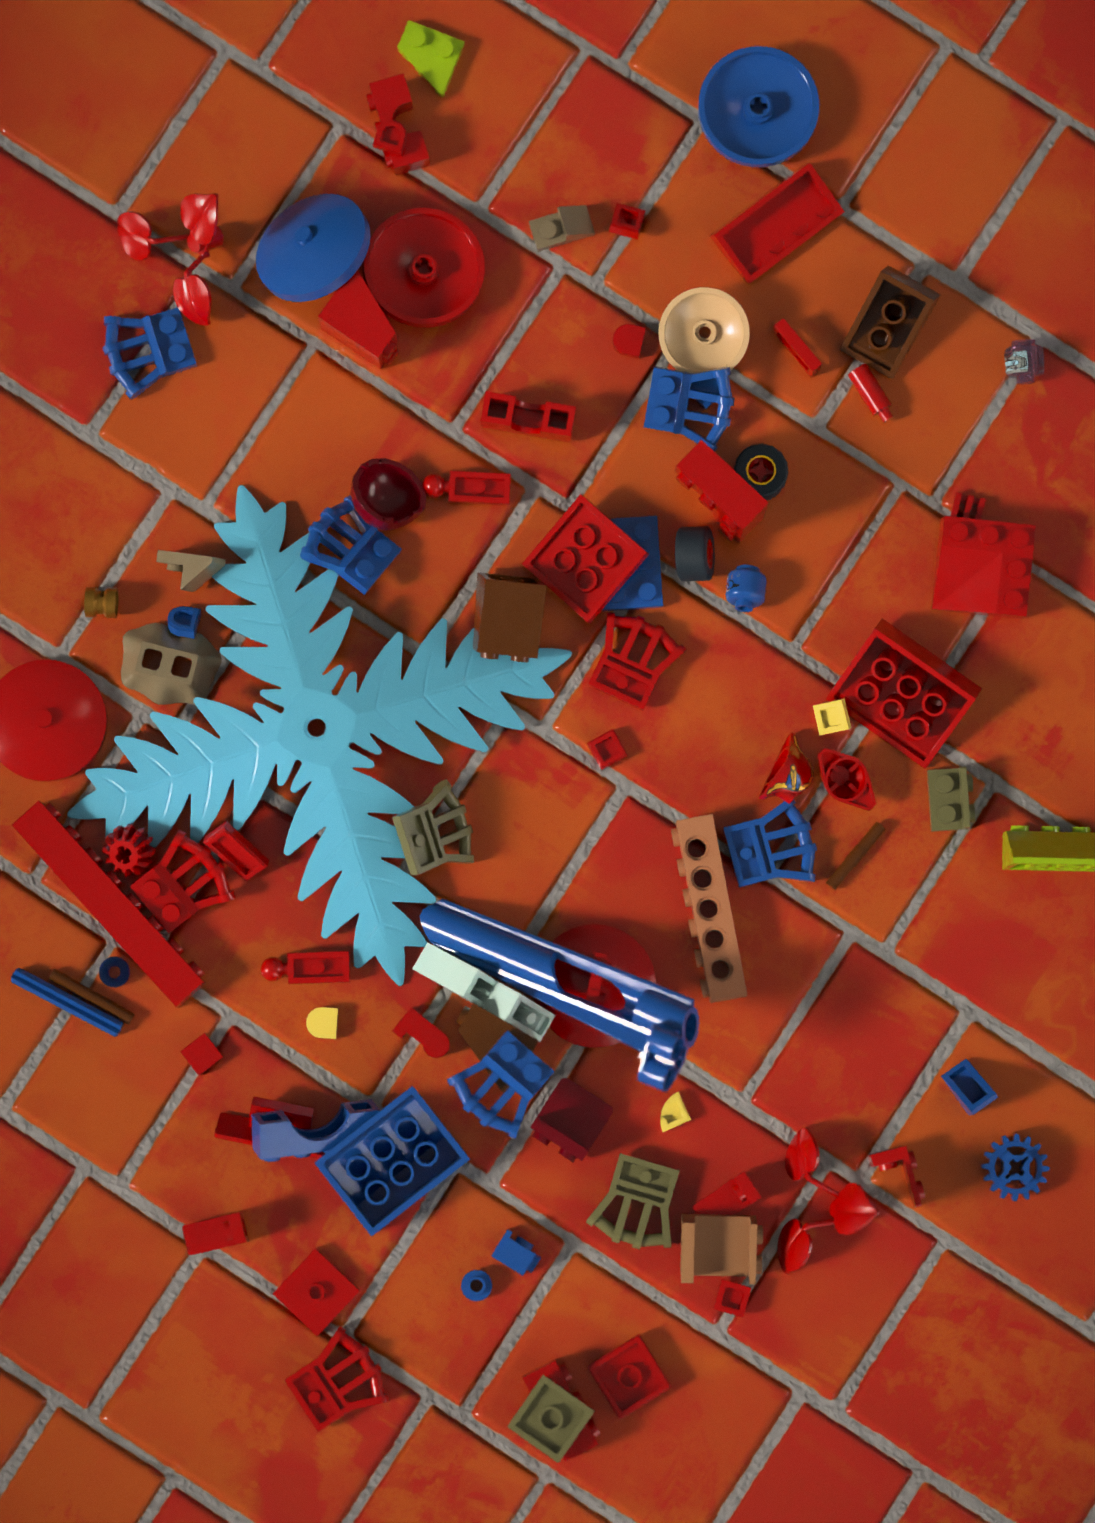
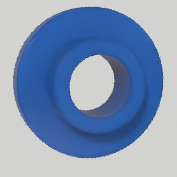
[461,1270,492,1301]

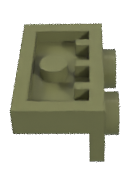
[927,766,975,832]

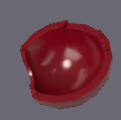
[350,458,426,531]

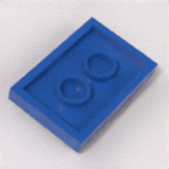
[602,516,663,612]

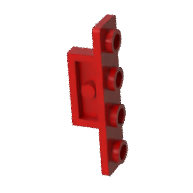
[214,1096,325,1159]

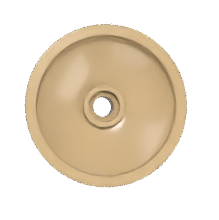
[658,287,750,373]

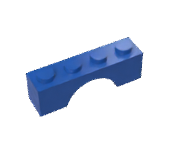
[252,1099,380,1162]

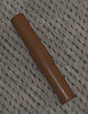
[826,822,886,890]

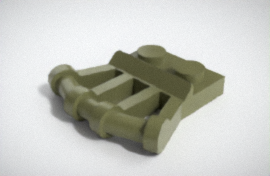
[392,780,474,876]
[586,1153,679,1250]

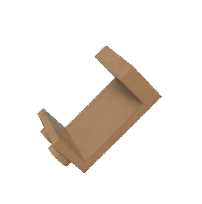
[680,1214,763,1284]

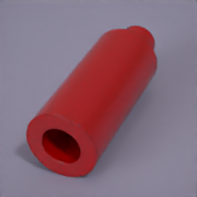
[848,363,894,423]

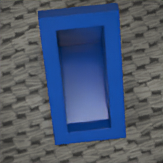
[941,1059,998,1115]

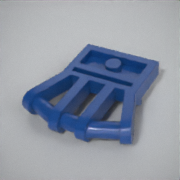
[103,307,197,400]
[644,366,735,452]
[300,495,402,595]
[723,799,817,888]
[447,1031,555,1139]

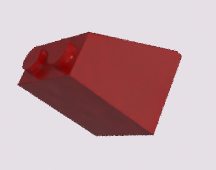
[318,270,399,369]

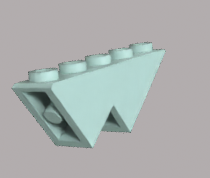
[412,942,555,1042]

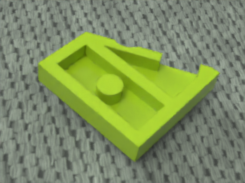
[397,20,465,97]

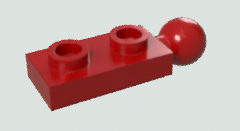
[422,471,511,506]
[260,951,350,984]

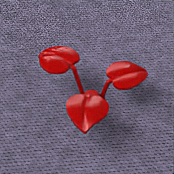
[117,193,224,326]
[777,1127,880,1275]

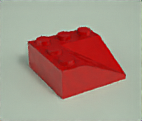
[675,440,769,543]
[931,516,1036,619]

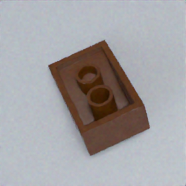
[840,265,941,379]

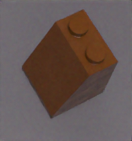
[473,572,547,663]
[456,1003,538,1093]

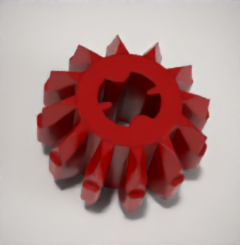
[102,823,156,877]

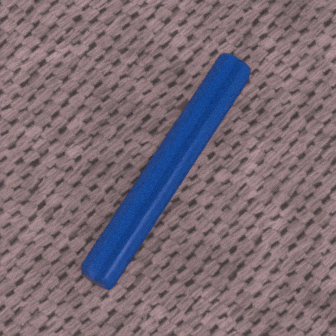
[10,968,123,1036]

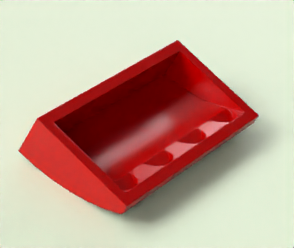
[710,163,845,284]

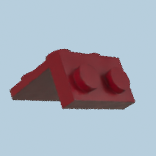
[530,1078,613,1163]

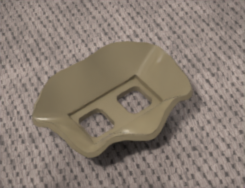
[121,623,222,705]

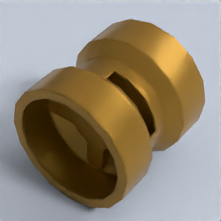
[84,587,118,618]

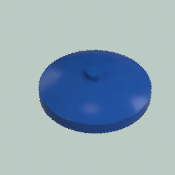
[698,46,819,168]
[256,194,371,302]

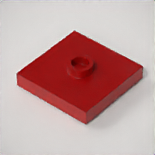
[272,1248,360,1336]
[586,1334,672,1420]

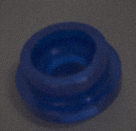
[99,957,130,988]

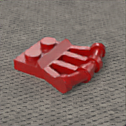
[588,612,687,711]
[130,829,236,933]
[284,1326,390,1432]

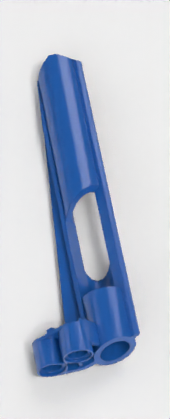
[420,898,699,1092]

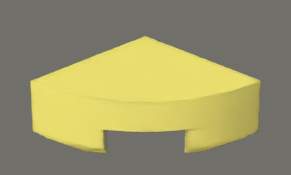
[660,1092,691,1132]

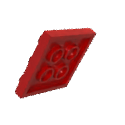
[522,494,649,624]

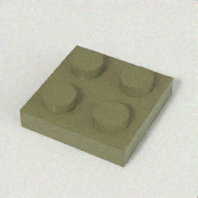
[507,1374,594,1463]

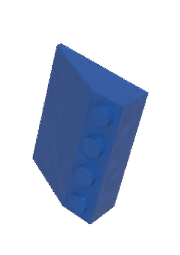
[314,1085,470,1237]

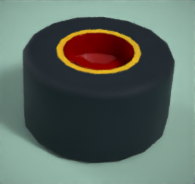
[733,444,788,500]
[675,526,715,581]

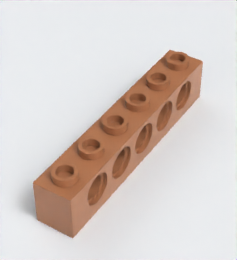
[671,814,748,1003]

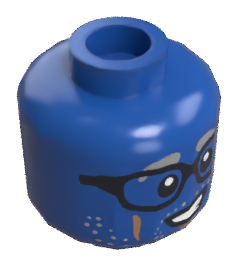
[726,565,767,612]

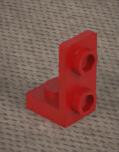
[868,1146,925,1208]
[693,1171,762,1215]
[182,1211,249,1255]

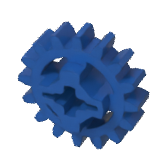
[981,1134,1050,1201]

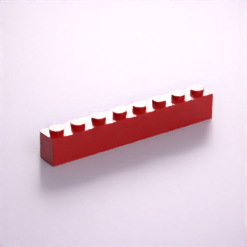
[12,800,206,1008]

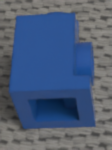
[491,1229,541,1276]

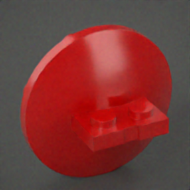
[534,924,656,1048]

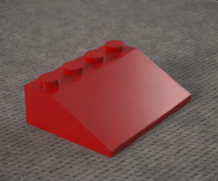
[825,618,983,769]

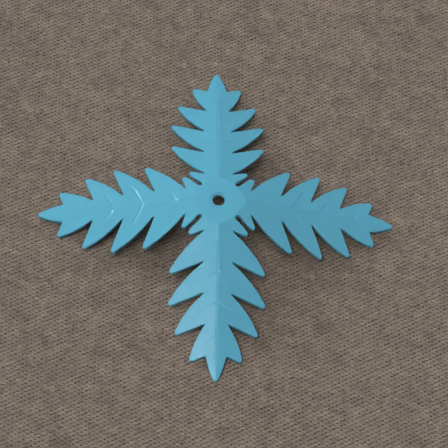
[67,485,572,986]

